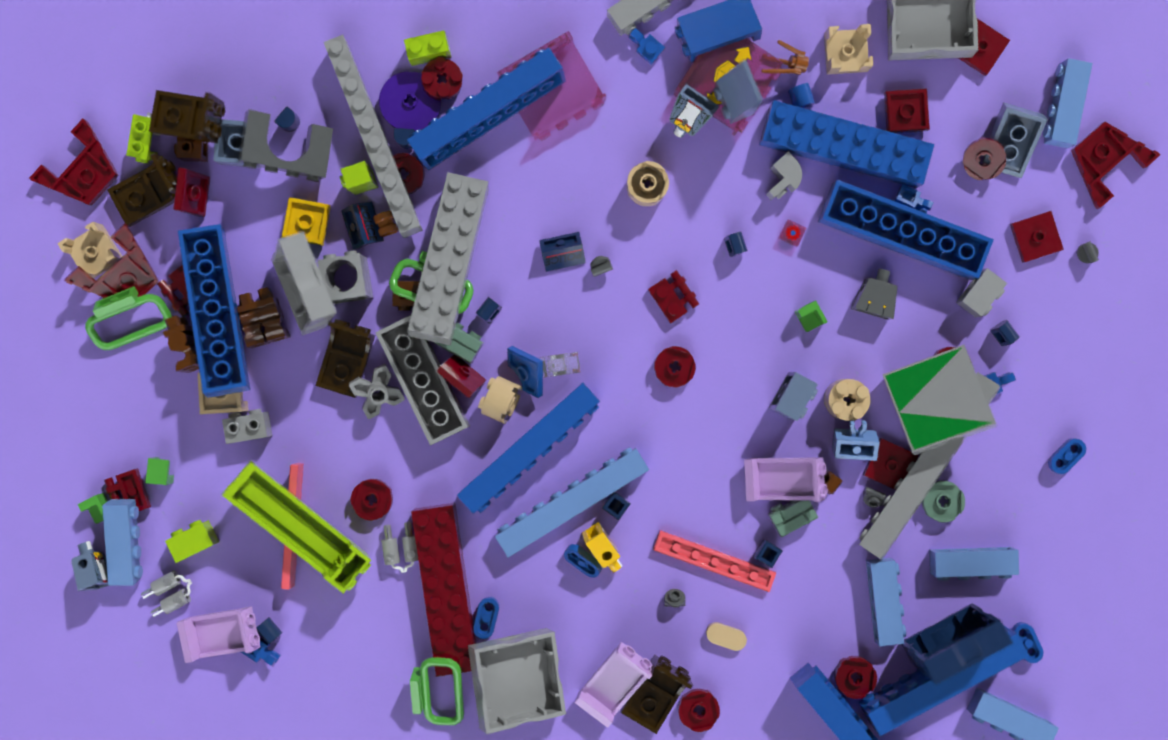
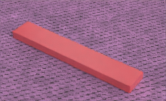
[281,463,304,590]
[653,530,776,592]

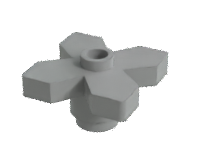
[349,364,404,419]

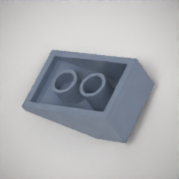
[713,60,763,124]
[982,102,1048,178]

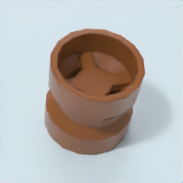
[373,210,399,237]

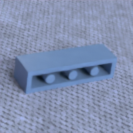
[1043,58,1093,149]
[102,499,143,586]
[929,547,1019,581]
[866,558,906,646]
[966,688,1059,740]

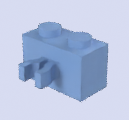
[832,420,879,461]

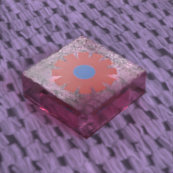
[778,219,807,247]

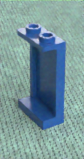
[674,0,762,62]

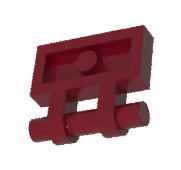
[157,265,189,317]
[648,270,699,324]
[104,468,151,511]

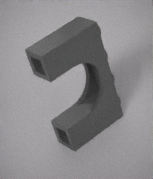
[238,109,333,182]

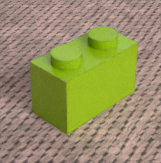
[404,30,452,66]
[339,161,378,195]
[165,519,219,563]

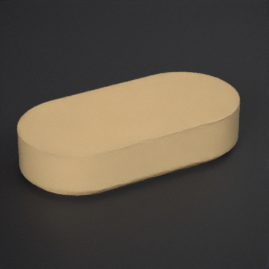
[706,622,747,651]

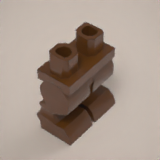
[237,287,290,348]
[163,315,199,373]

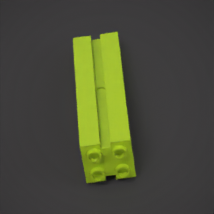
[222,460,371,594]

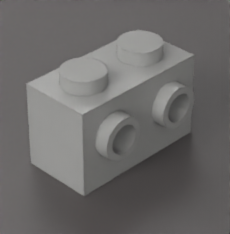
[956,268,1007,317]
[222,409,272,444]

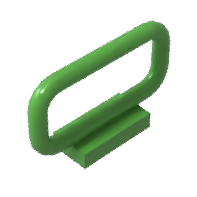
[389,251,474,314]
[85,287,172,350]
[410,657,464,726]

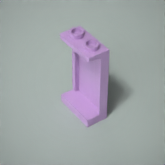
[744,457,828,502]
[176,606,261,663]
[575,642,654,728]

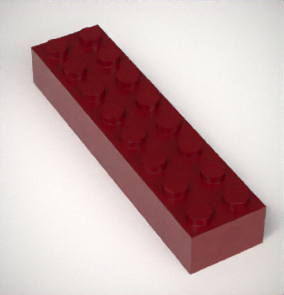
[411,503,476,677]

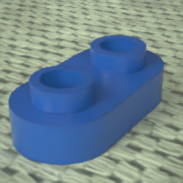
[1048,438,1086,474]
[564,544,602,578]
[474,597,499,639]
[1012,622,1044,663]

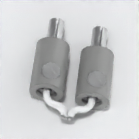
[381,522,418,573]
[141,570,192,617]

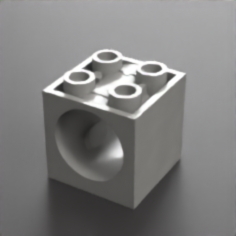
[317,251,373,304]

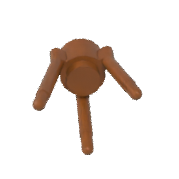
[761,40,809,75]

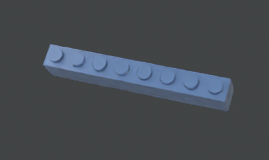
[495,447,649,557]

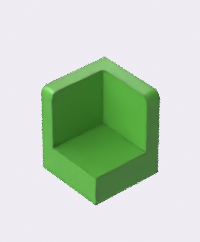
[794,300,828,332]
[145,457,174,485]
[77,493,108,524]

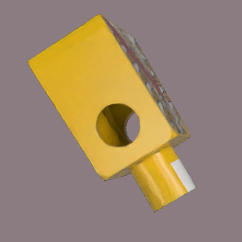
[582,521,622,572]

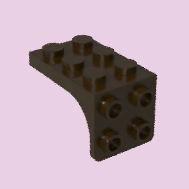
[149,90,226,144]
[107,153,177,227]
[315,319,376,398]
[621,654,693,734]

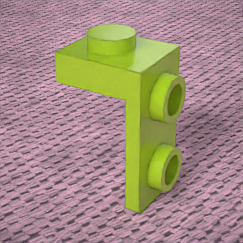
[126,114,158,163]

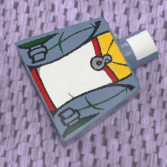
[669,84,719,138]
[71,541,108,591]

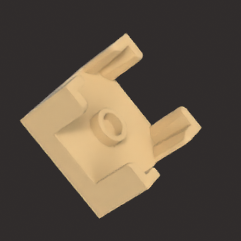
[824,24,873,74]
[57,222,122,278]
[197,373,248,414]

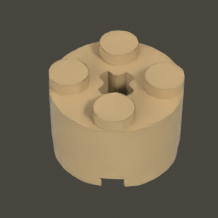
[626,161,669,206]
[478,376,522,424]
[824,379,870,421]

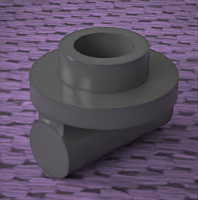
[1077,241,1099,263]
[590,256,613,277]
[863,487,886,508]
[664,589,686,607]

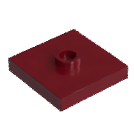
[958,18,1010,76]
[884,88,930,133]
[173,168,210,217]
[1010,211,1064,263]
[437,355,486,398]
[863,438,919,490]

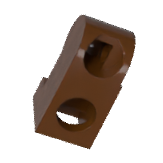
[824,469,843,495]

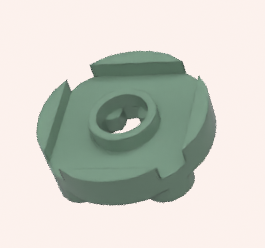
[922,480,965,522]

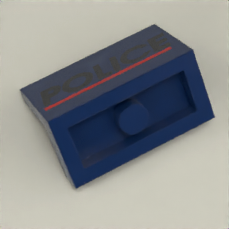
[341,202,384,250]
[539,232,586,272]

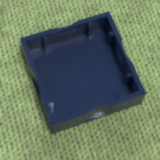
[902,603,1013,685]

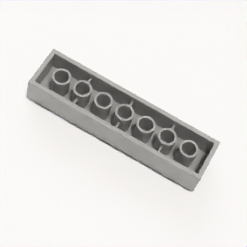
[408,172,489,345]

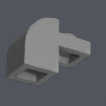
[766,151,802,200]

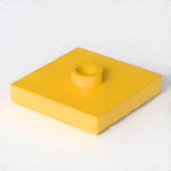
[281,197,331,246]

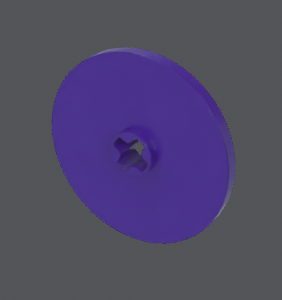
[379,71,441,131]

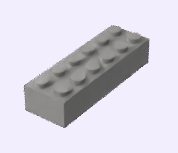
[375,315,470,446]

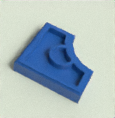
[507,346,543,398]

